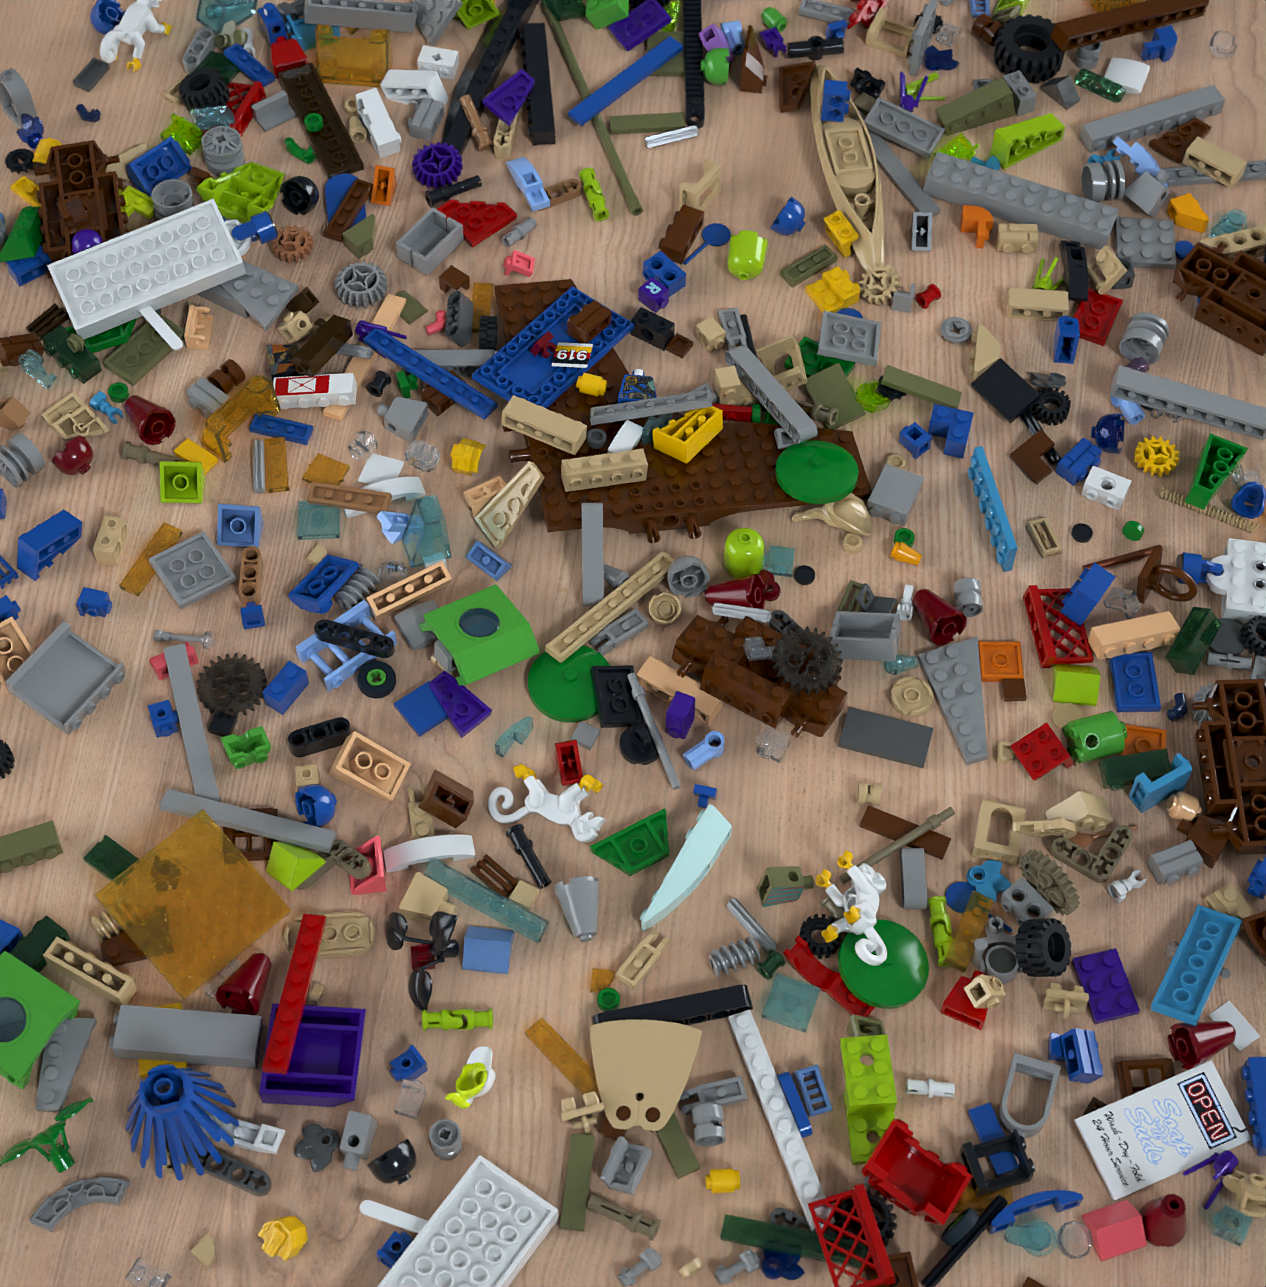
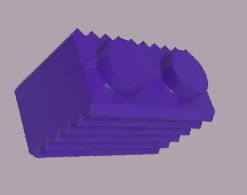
[665,691,695,739]

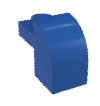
[1141,25,1177,62]

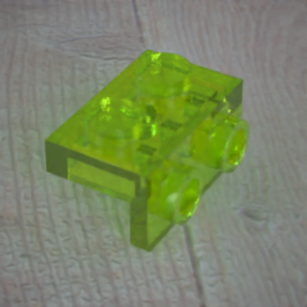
[160,113,203,155]
[934,132,979,160]
[854,379,891,413]

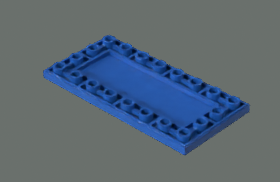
[472,286,634,408]

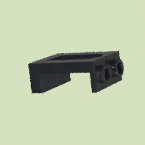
[959,1129,1035,1197]

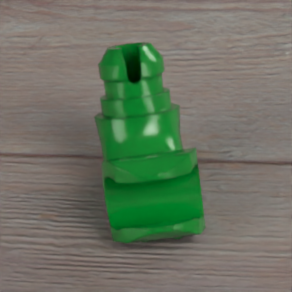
[285,137,316,164]

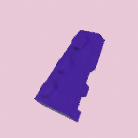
[429,670,492,738]

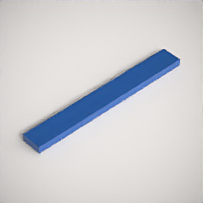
[568,36,683,126]
[363,328,498,420]

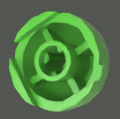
[701,47,729,86]

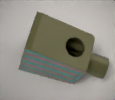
[757,866,814,907]

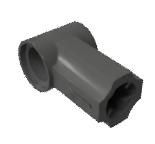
[276,0,305,23]

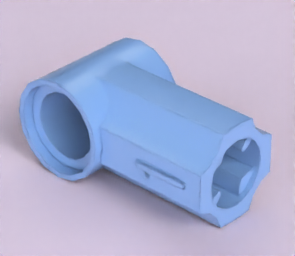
[721,20,745,55]
[1110,396,1145,425]
[683,731,724,771]

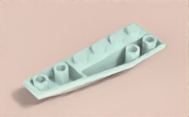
[640,804,732,931]

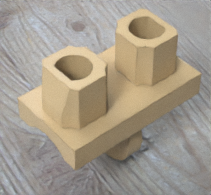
[1043,983,1089,1019]
[560,1091,604,1134]

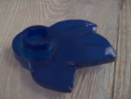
[924,45,959,71]
[17,113,44,149]
[761,1237,805,1280]

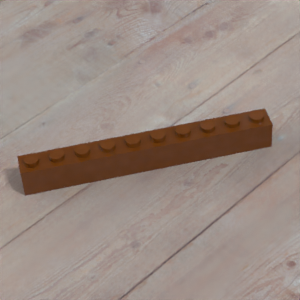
[1050,0,1210,52]

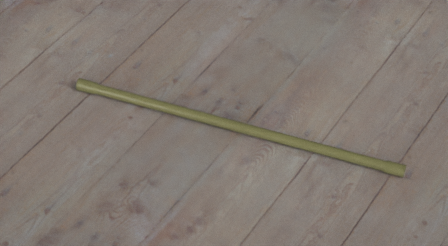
[541,0,643,216]

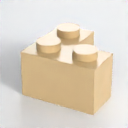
[714,365,758,407]
[1045,791,1113,839]

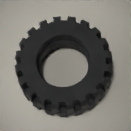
[994,14,1065,84]

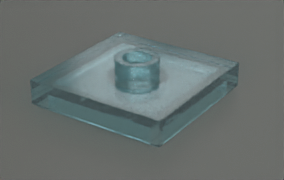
[297,501,340,540]

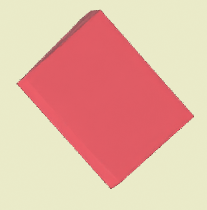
[348,836,387,895]
[1081,1200,1147,1262]

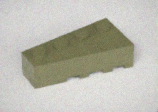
[935,77,1015,136]

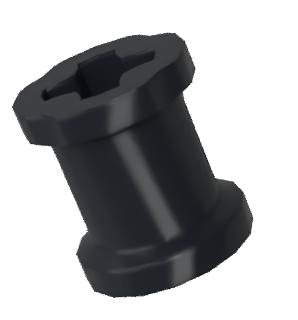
[366,370,392,397]

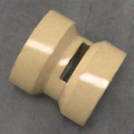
[857,782,882,806]

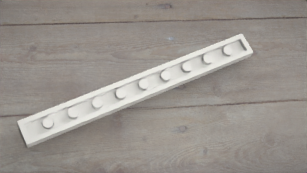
[728,1010,835,1233]

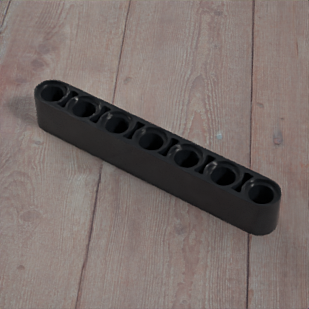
[591,985,753,1025]

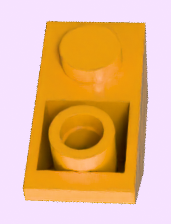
[1166,193,1209,233]

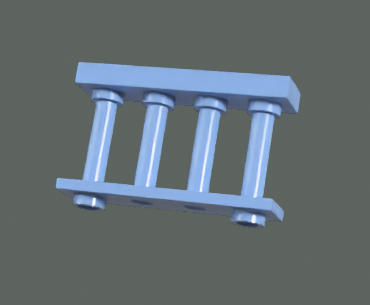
[295,600,397,692]

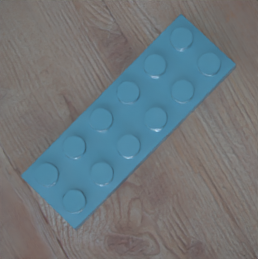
[968,446,1018,572]
[1151,905,1242,1026]

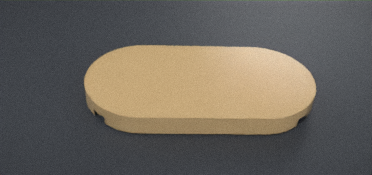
[284,912,376,959]

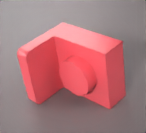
[503,250,535,277]

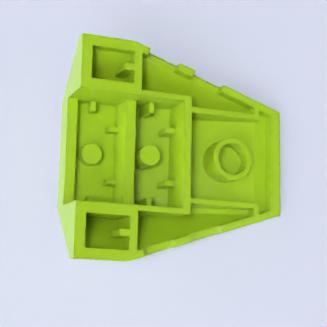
[197,162,285,224]

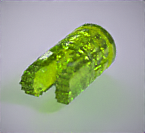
[661,0,681,32]

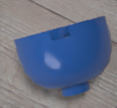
[90,0,126,35]
[770,196,806,236]
[295,784,337,828]

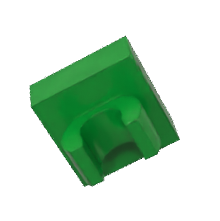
[396,371,418,398]

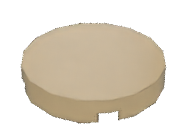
[890,677,933,718]

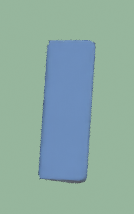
[465,540,512,581]

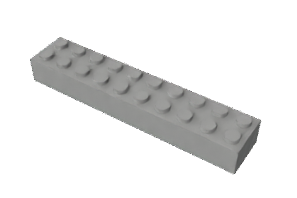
[923,152,1119,250]

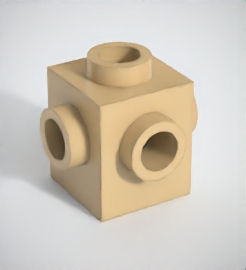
[277,311,313,343]
[964,974,1006,1010]

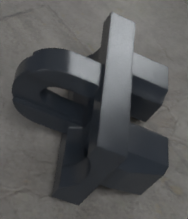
[850,68,885,100]

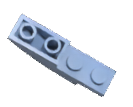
[1113,137,1168,188]
[506,157,550,212]

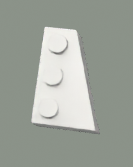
[380,70,449,107]
[355,88,402,158]

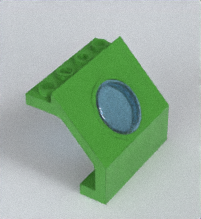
[418,584,540,686]
[0,951,80,1089]

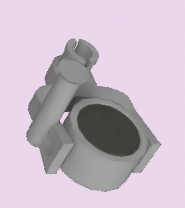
[972,916,1023,984]

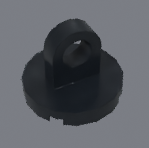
[619,724,662,765]

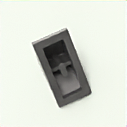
[1040,75,1080,110]
[910,212,933,251]

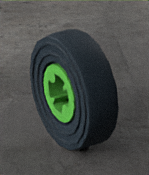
[357,661,396,699]
[941,1207,979,1247]

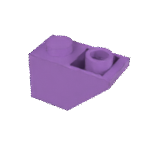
[699,23,736,64]

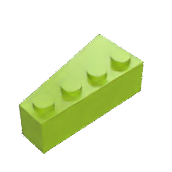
[990,113,1065,170]

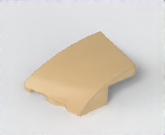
[41,391,110,441]

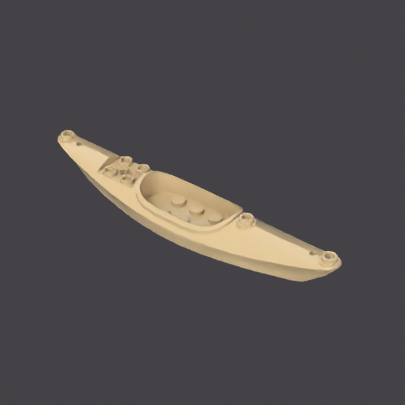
[810,64,884,274]

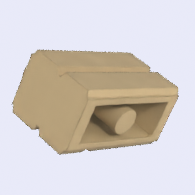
[996,223,1038,254]

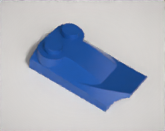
[126,136,192,197]
[288,554,363,614]

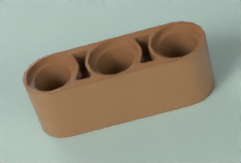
[239,546,263,607]

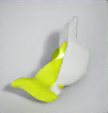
[445,1046,496,1109]

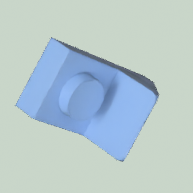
[377,511,419,544]

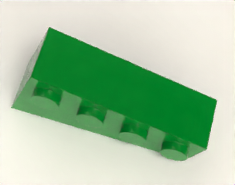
[1185,433,1248,510]

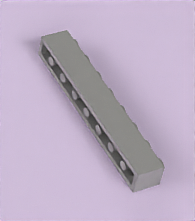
[1080,85,1225,153]
[1110,365,1266,440]

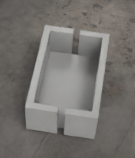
[396,207,464,276]
[829,611,902,662]

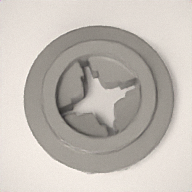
[940,317,972,344]

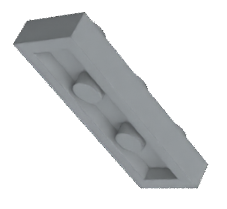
[798,0,856,24]

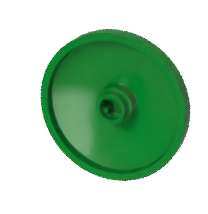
[775,440,858,504]
[528,645,610,723]
[838,919,929,1009]

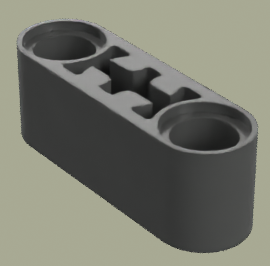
[445,291,474,347]

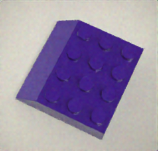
[259,1003,366,1107]

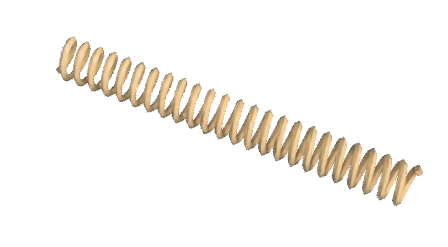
[1160,487,1259,534]

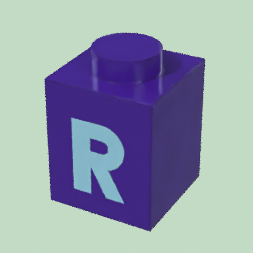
[638,277,669,313]

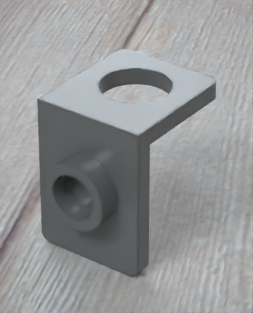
[856,583,897,613]

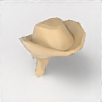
[791,493,871,536]

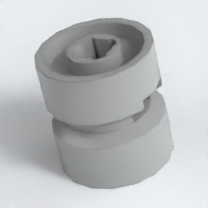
[1074,42,1102,70]
[953,578,983,617]
[692,1104,726,1146]
[429,1119,462,1160]

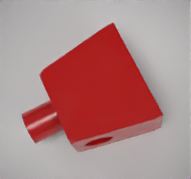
[271,36,308,79]
[940,970,988,1030]

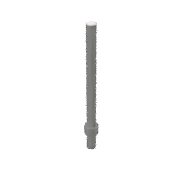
[627,673,681,790]

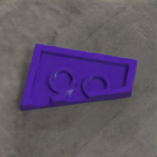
[483,69,535,127]

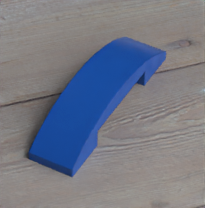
[988,1190,1083,1234]

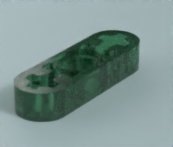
[1074,69,1126,103]

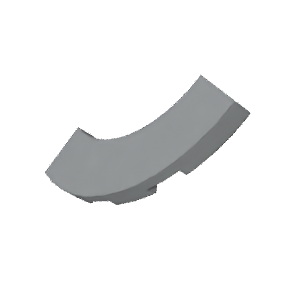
[29,1177,130,1232]

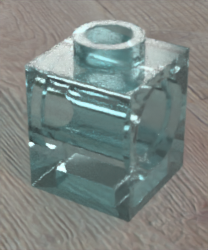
[1211,1205,1253,1246]

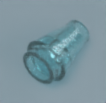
[885,655,918,675]

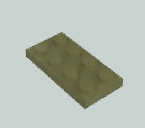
[103,313,185,386]

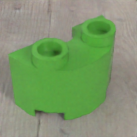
[221,726,271,769]

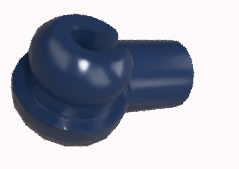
[76,104,101,122]
[1167,693,1188,721]

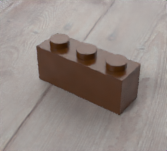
[658,204,704,265]

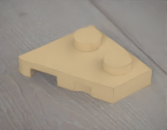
[1013,817,1076,838]

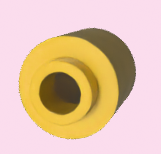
[576,373,607,397]
[705,1168,741,1194]

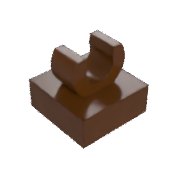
[190,166,214,190]

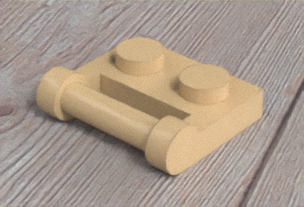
[1087,245,1127,294]

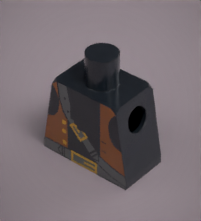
[267,344,304,384]

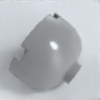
[667,555,710,598]

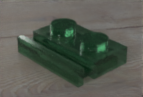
[83,835,140,886]

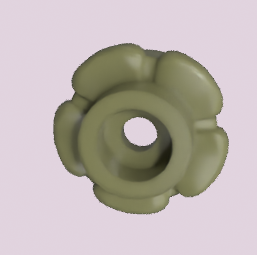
[67,334,85,353]

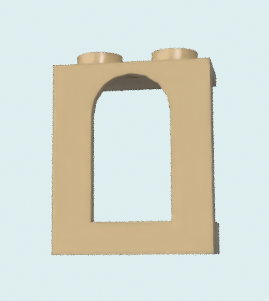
[866,8,918,58]
[679,158,722,211]
[756,335,808,391]
[971,800,1026,866]

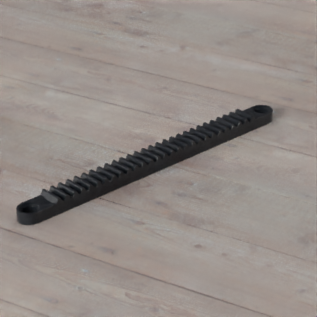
[683,0,705,129]

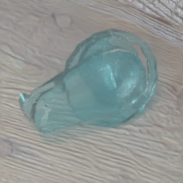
[1210,209,1247,238]
[18,349,57,389]
[1004,1220,1057,1256]

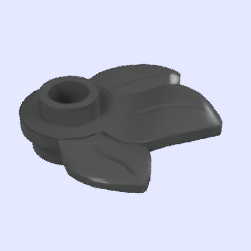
[1029,372,1066,389]
[294,1124,340,1172]

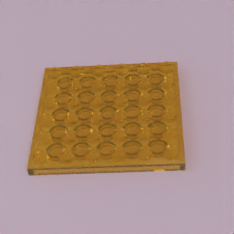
[94,809,292,1000]

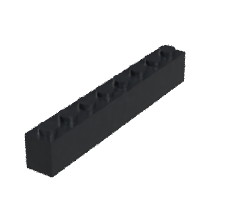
[520,22,555,145]

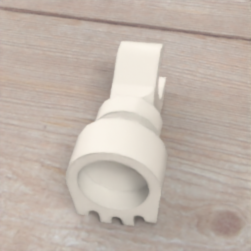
[240,28,256,58]
[895,584,914,621]
[1107,870,1147,903]

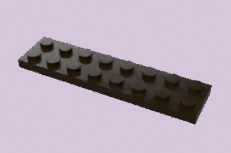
[278,62,364,180]

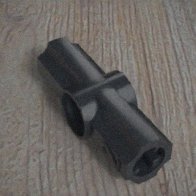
[787,36,844,61]

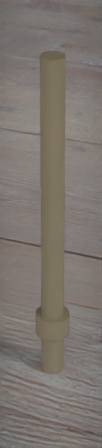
[839,807,955,884]

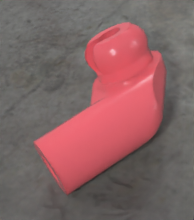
[425,310,447,336]

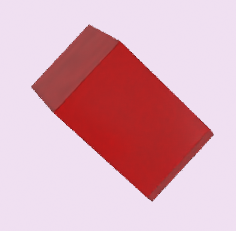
[555,739,583,786]

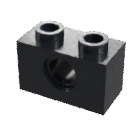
[631,307,675,351]

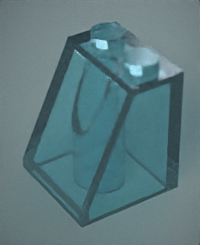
[196,0,258,36]
[402,494,452,568]

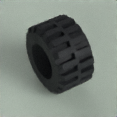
[178,67,230,116]
[1015,918,1071,977]

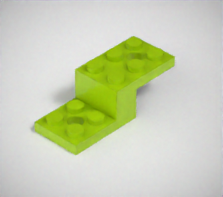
[840,1034,897,1165]

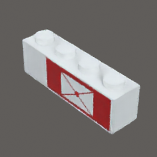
[272,373,357,409]

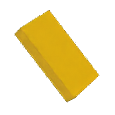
[174,438,218,475]

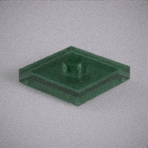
[542,0,586,22]
[195,51,241,85]

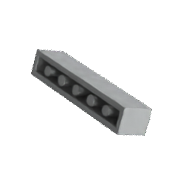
[304,0,417,33]

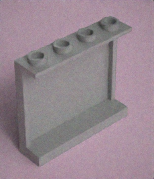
[6,621,125,735]

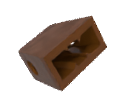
[1176,815,1229,869]

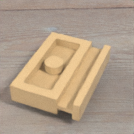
[1204,882,1256,932]

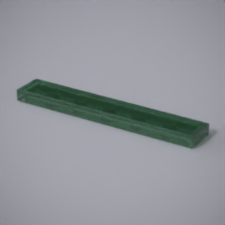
[720,1214,869,1269]

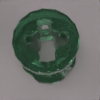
[755,949,786,980]

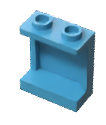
[284,15,341,51]
[1128,753,1193,813]

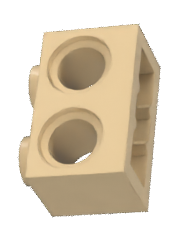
[93,515,130,567]

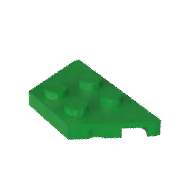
[64,318,137,354]
[590,808,669,876]

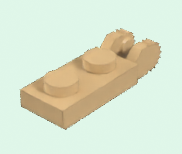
[408,785,435,840]
[615,929,670,990]

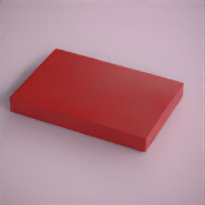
[1073,288,1123,346]

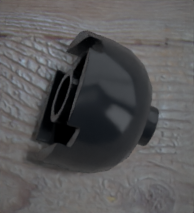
[280,176,319,215]
[367,1139,417,1185]

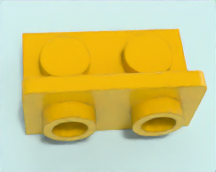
[823,210,859,258]

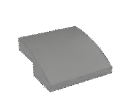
[393,600,439,651]

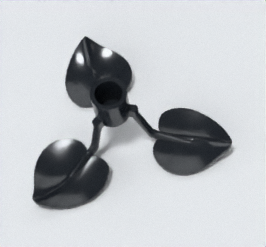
[386,911,459,1012]

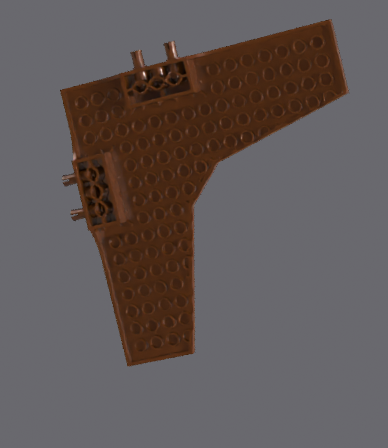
[495,279,872,543]

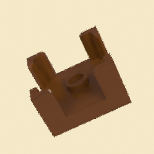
[860,1251,919,1287]

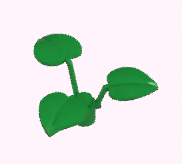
[0,1098,94,1173]

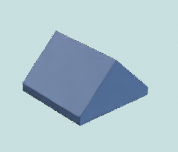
[217,503,264,548]
[462,926,514,974]

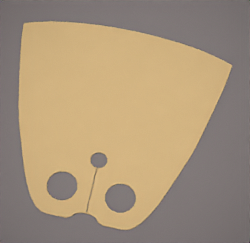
[590,1020,702,1131]

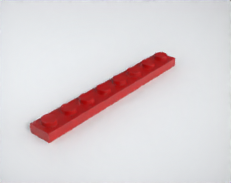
[262,913,327,1075]

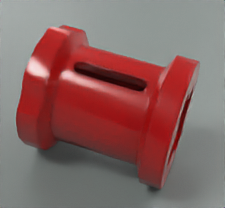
[915,284,942,309]

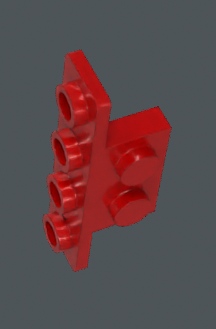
[847,0,887,30]

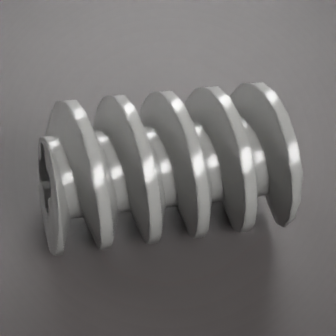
[335,568,381,612]
[709,936,760,978]

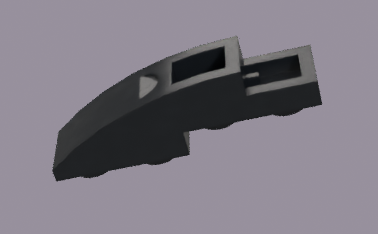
[1059,240,1088,302]

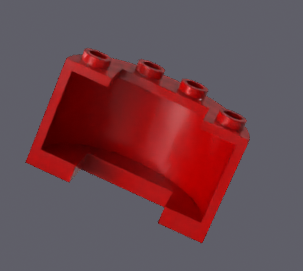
[862,1119,973,1225]

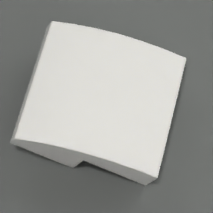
[1102,58,1150,94]

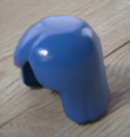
[1231,481,1266,519]

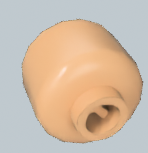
[1166,791,1202,822]

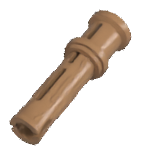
[459,94,494,151]

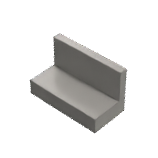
[252,90,297,132]

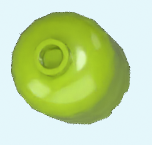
[727,230,768,280]
[722,528,765,579]

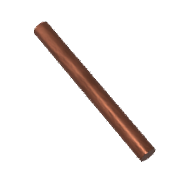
[1082,545,1162,571]

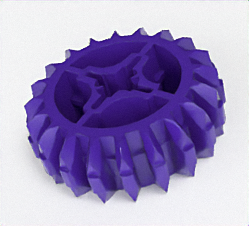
[412,141,463,189]

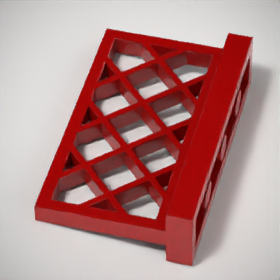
[192,81,266,138]
[1023,585,1094,668]
[808,1183,895,1287]

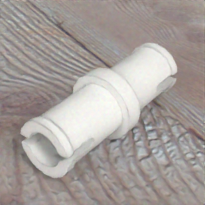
[905,1079,955,1098]

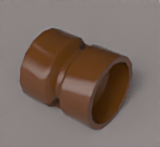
[971,13,1003,47]
[207,359,246,394]

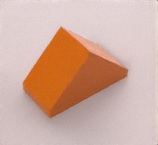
[371,165,397,206]

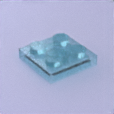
[190,106,235,130]
[762,974,821,1033]

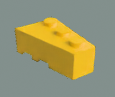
[652,406,723,464]

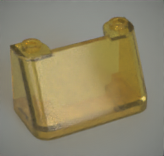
[315,24,393,88]
[199,375,281,463]

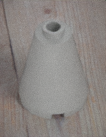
[554,876,599,942]

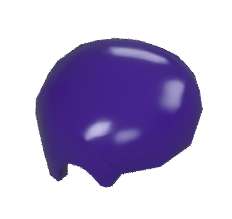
[72,229,102,254]

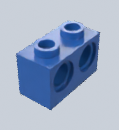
[821,80,851,122]
[643,251,686,297]

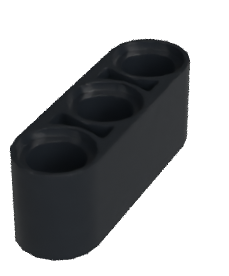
[288,717,351,757]

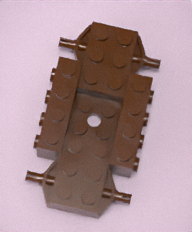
[34,140,129,279]
[1172,242,1266,356]
[672,615,848,738]
[1191,679,1266,855]

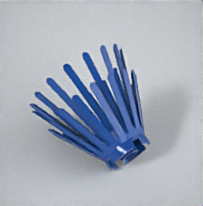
[125,1064,239,1181]

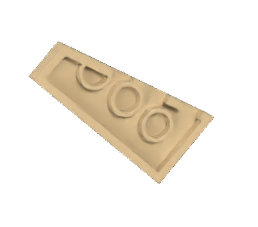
[474,461,545,549]

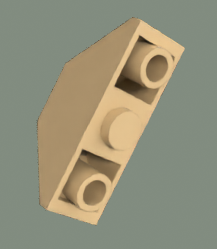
[969,324,1001,382]

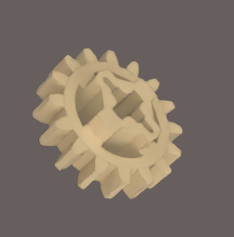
[859,263,902,306]

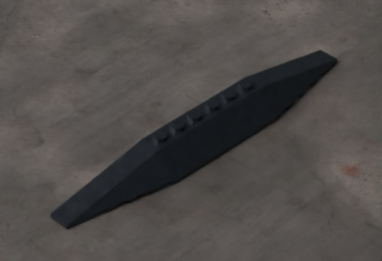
[437,0,539,164]

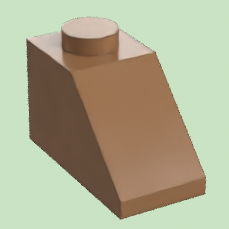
[0,396,31,431]

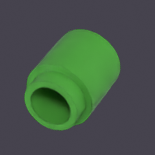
[761,7,787,32]

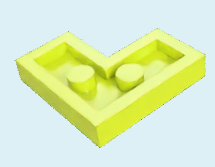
[122,186,155,220]

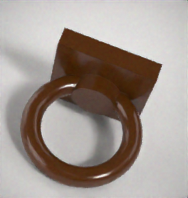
[1136,546,1198,604]

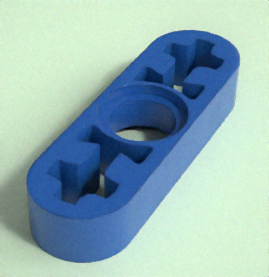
[777,1071,812,1138]

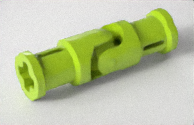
[579,168,610,221]
[927,896,958,967]
[422,1008,493,1031]

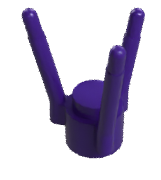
[899,71,928,112]
[355,320,407,358]
[1183,1150,1239,1210]

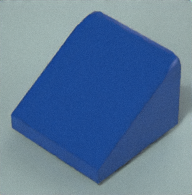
[1048,1033,1065,1061]

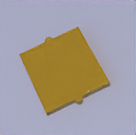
[302,453,350,485]

